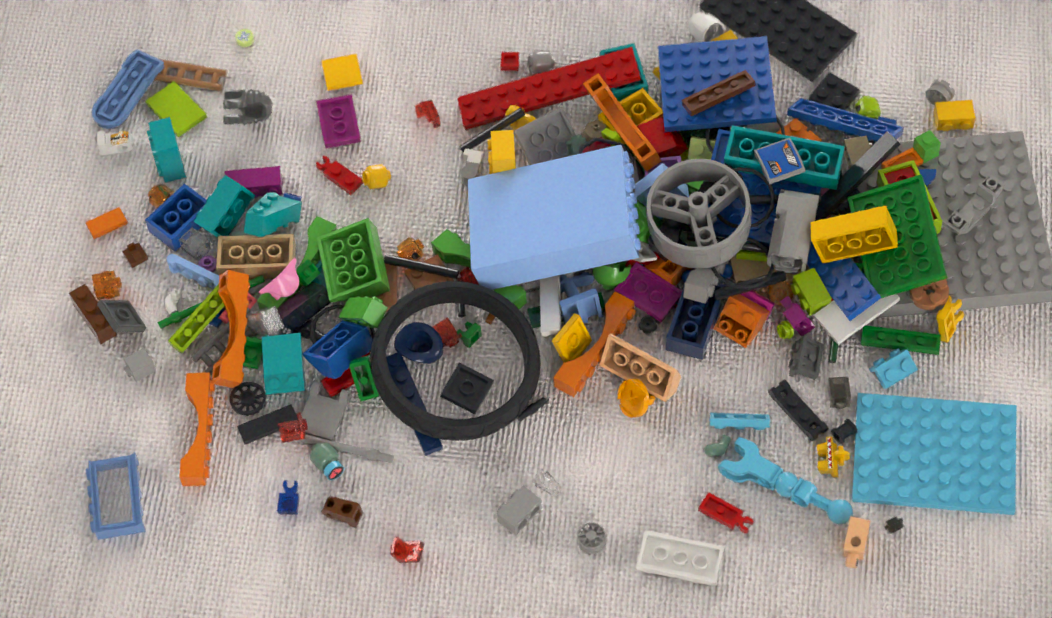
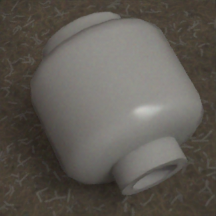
[527,50,555,74]

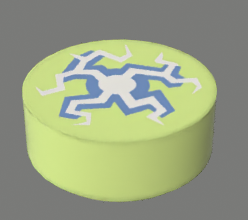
[235,29,254,47]

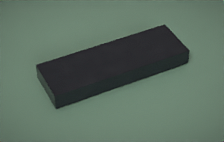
[237,404,299,445]

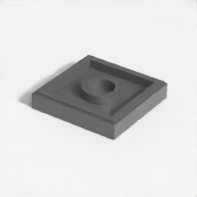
[97,300,146,332]

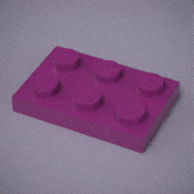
[316,94,361,149]
[614,262,682,323]

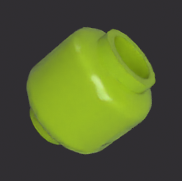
[855,96,881,120]

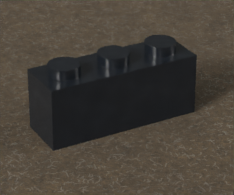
[270,281,331,333]

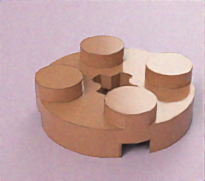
[910,279,949,310]

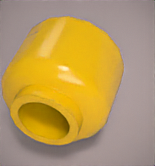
[362,164,391,189]

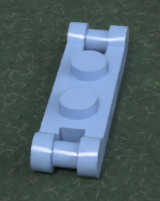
[167,254,219,289]

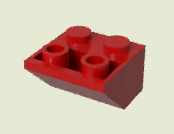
[637,117,688,158]

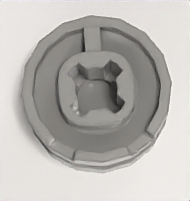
[925,79,955,106]
[578,523,606,555]

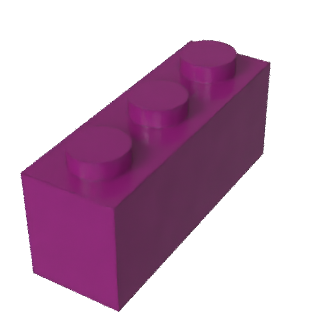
[224,166,283,198]

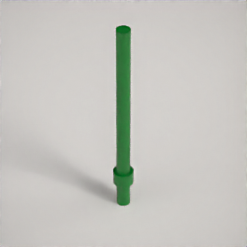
[157,275,265,329]

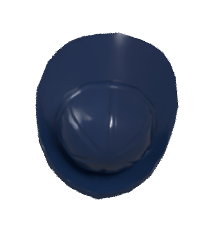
[394,322,443,364]

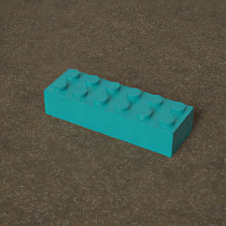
[724,125,845,190]

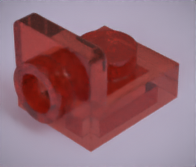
[414,99,441,128]
[278,412,308,443]

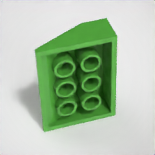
[317,218,390,302]

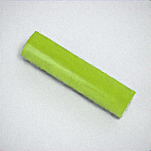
[168,284,225,354]

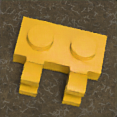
[936,296,964,343]

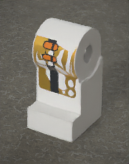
[97,131,133,156]

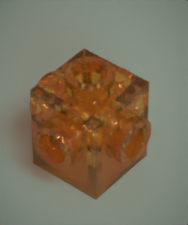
[92,270,122,300]

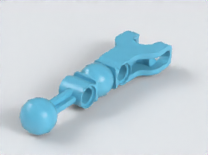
[718,437,853,525]

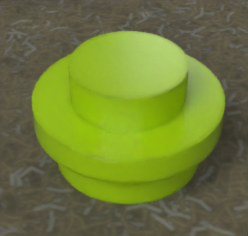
[777,320,794,339]

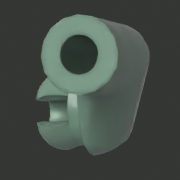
[704,435,731,457]

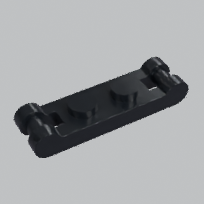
[768,380,829,441]

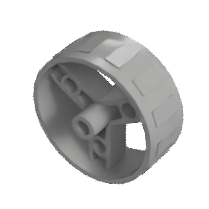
[646,159,752,269]

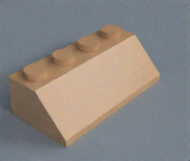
[599,333,681,402]

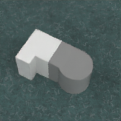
[461,149,484,187]

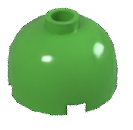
[592,261,631,290]

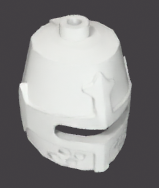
[688,12,726,42]

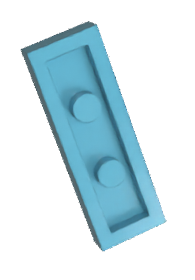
[710,413,770,430]

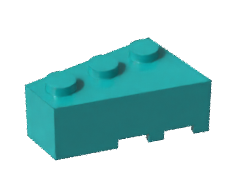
[244,192,302,237]

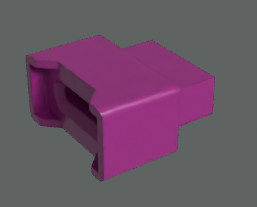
[780,296,816,337]

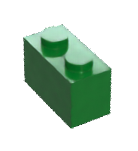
[349,355,380,402]

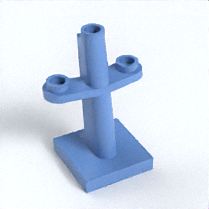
[559,272,603,325]

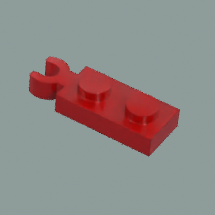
[316,156,363,195]
[698,492,754,534]

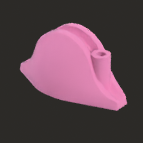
[259,257,299,301]

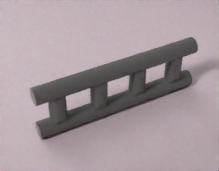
[191,308,264,375]

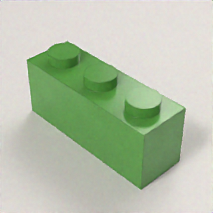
[338,296,388,328]

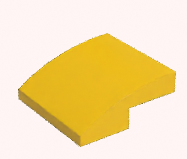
[321,54,363,91]

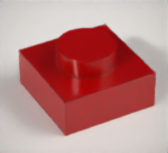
[500,52,520,71]

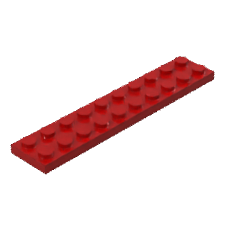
[457,47,641,130]

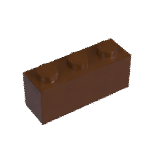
[69,284,117,345]

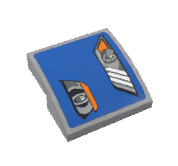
[754,138,805,184]

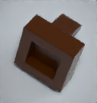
[122,242,149,268]

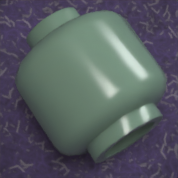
[310,442,339,471]

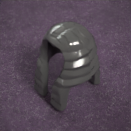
[223,88,272,125]

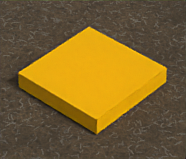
[552,313,592,363]

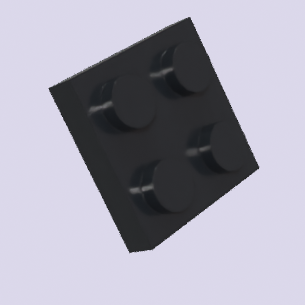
[809,72,860,110]
[440,363,494,415]

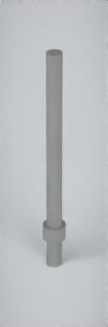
[280,429,394,463]

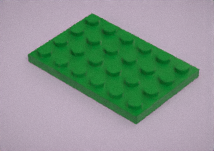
[848,174,948,298]

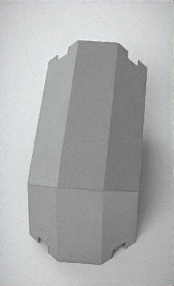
[767,189,819,274]

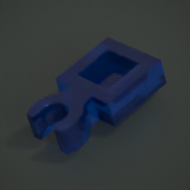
[277,480,300,515]

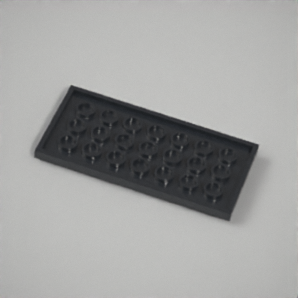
[700,0,857,82]

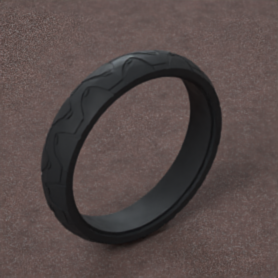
[370,281,541,441]

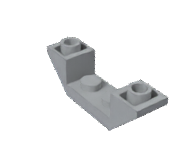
[943,173,1005,235]

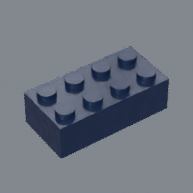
[666,275,725,360]

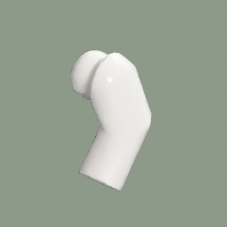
[164,288,181,316]

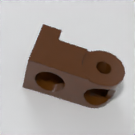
[321,496,363,528]

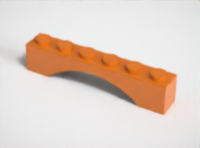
[583,73,661,172]
[212,270,250,388]
[553,292,636,397]
[179,372,215,486]

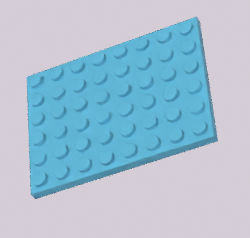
[852,393,1017,515]

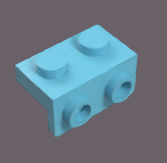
[869,348,918,389]

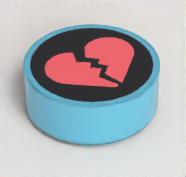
[324,461,344,480]

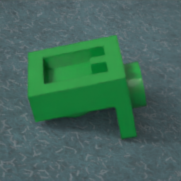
[243,337,263,369]

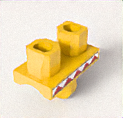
[817,436,850,478]

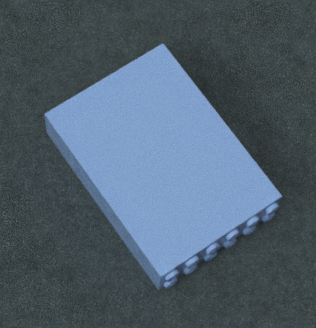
[468,145,641,290]

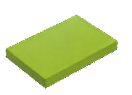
[145,81,207,137]

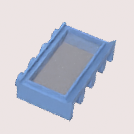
[86,452,146,540]

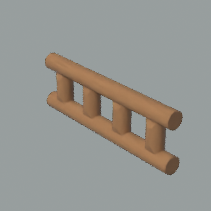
[154,59,227,91]

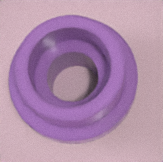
[198,256,217,273]

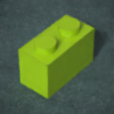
[791,268,832,316]

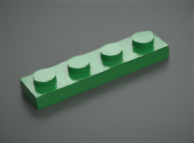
[861,325,941,355]

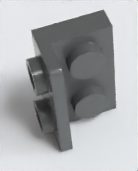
[788,336,824,380]

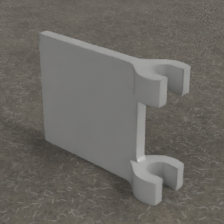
[296,381,352,441]

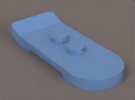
[92,50,164,129]

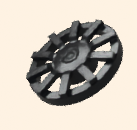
[229,382,266,416]

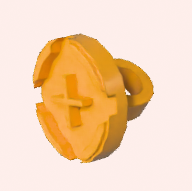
[617,379,656,418]

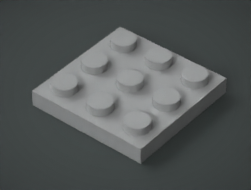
[513,107,576,165]

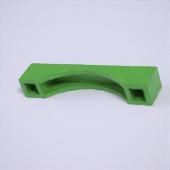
[257,216,337,316]
[431,229,527,309]

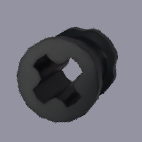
[831,418,858,444]

